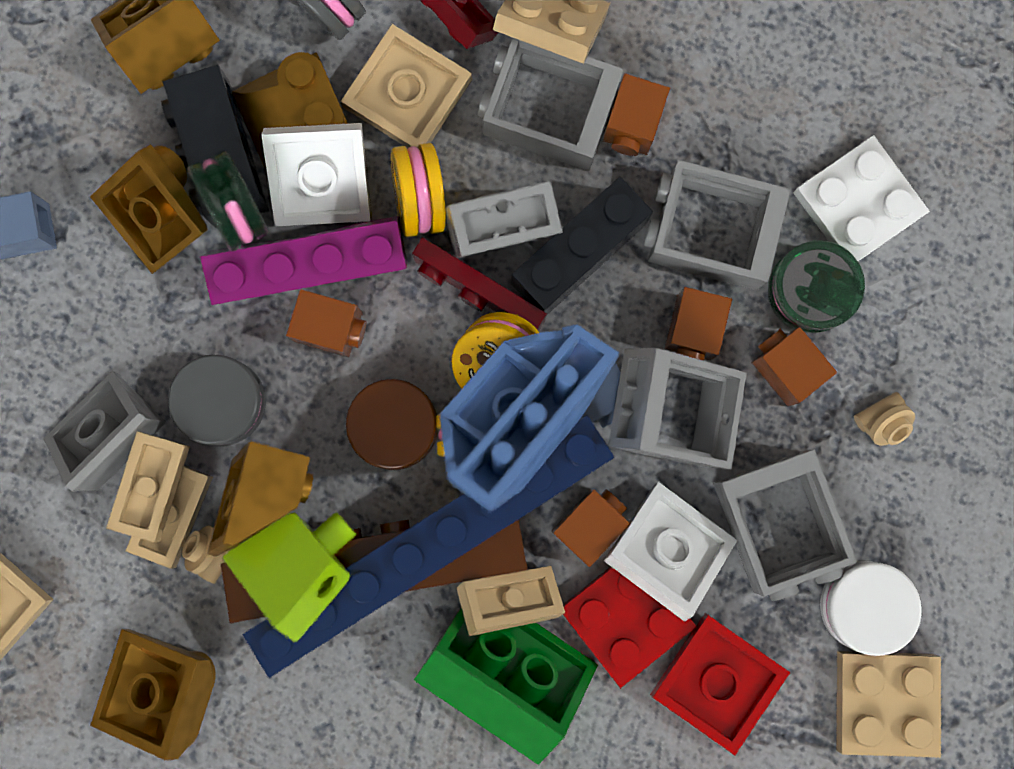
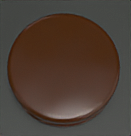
[346,379,438,470]

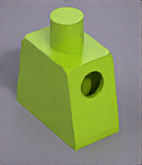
[222,511,357,642]

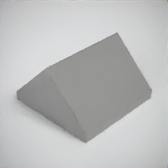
[43,370,166,491]

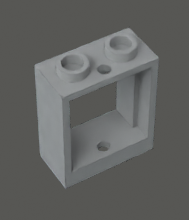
[477,38,624,171]
[643,160,791,290]
[446,181,562,257]
[608,348,747,470]
[713,449,858,601]

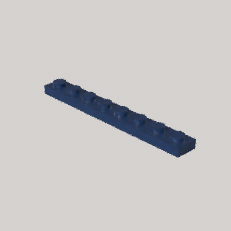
[242,415,615,678]

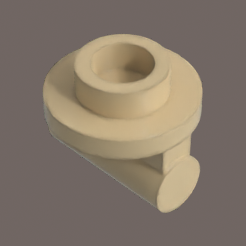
[854,392,915,446]
[182,525,239,584]

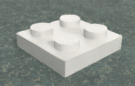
[261,123,371,226]
[793,135,930,265]
[604,482,737,622]

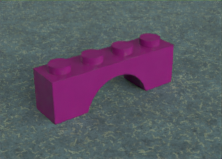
[200,216,408,305]

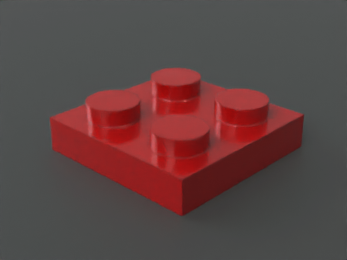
[563,566,697,689]
[650,613,790,756]

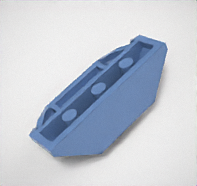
[440,324,619,512]

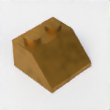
[91,0,220,94]
[207,441,313,557]

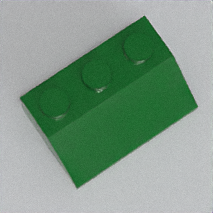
[414,607,598,765]

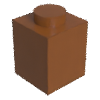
[603,73,670,156]
[664,287,732,361]
[286,289,367,358]
[752,327,838,407]
[551,489,630,568]

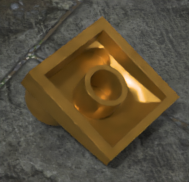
[232,52,348,173]
[90,144,208,274]
[90,629,216,761]

